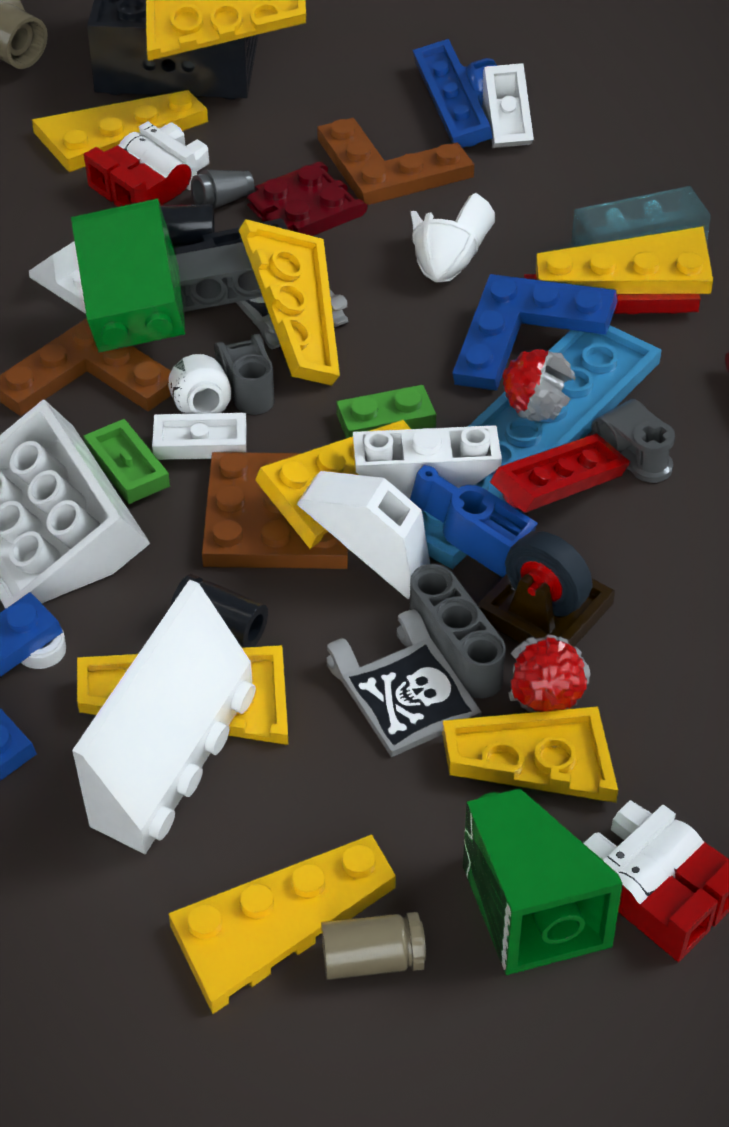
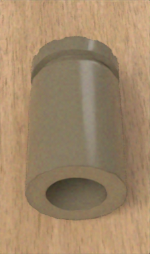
[321,912,426,980]

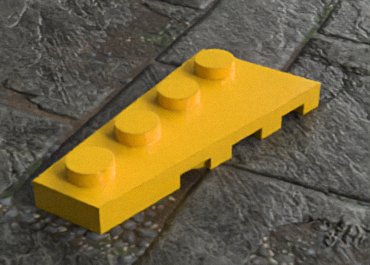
[146,0,306,61]
[32,90,208,172]
[239,219,340,386]

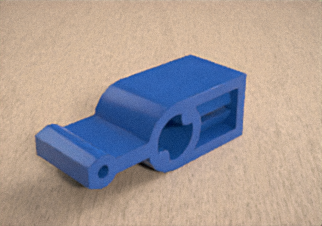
[410,465,538,578]

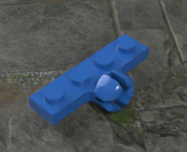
[413,39,497,148]

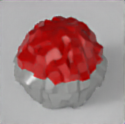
[502,349,575,422]
[508,634,591,712]

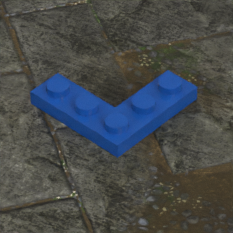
[452,274,618,391]
[0,592,63,781]

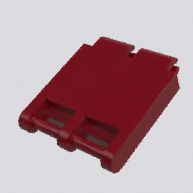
[247,161,368,236]

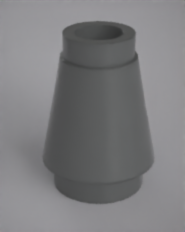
[191,170,254,209]

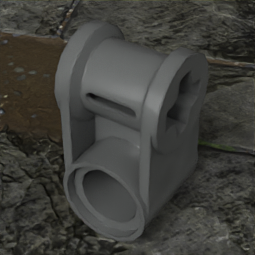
[214,334,275,415]
[591,399,675,483]

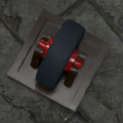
[477,531,615,647]

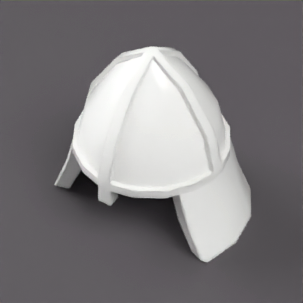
[410,193,495,283]

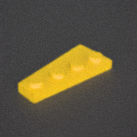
[536,226,713,294]
[255,420,411,549]
[77,645,288,745]
[168,834,396,1014]

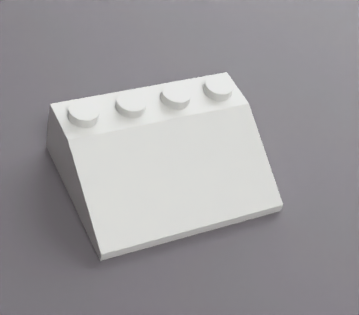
[0,399,151,609]
[72,580,256,854]

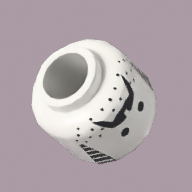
[168,354,232,414]

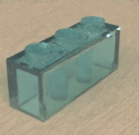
[571,186,711,247]

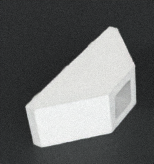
[353,425,502,499]
[297,471,430,599]

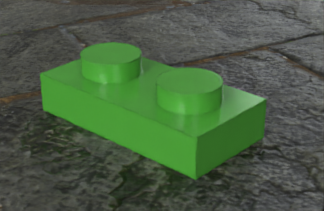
[336,385,436,438]
[83,419,170,504]

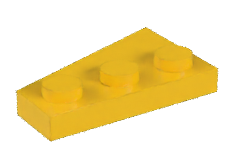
[442,706,618,803]

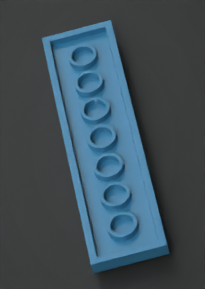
[422,325,662,569]

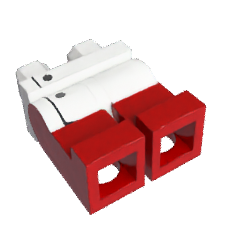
[83,121,209,207]
[583,800,729,963]

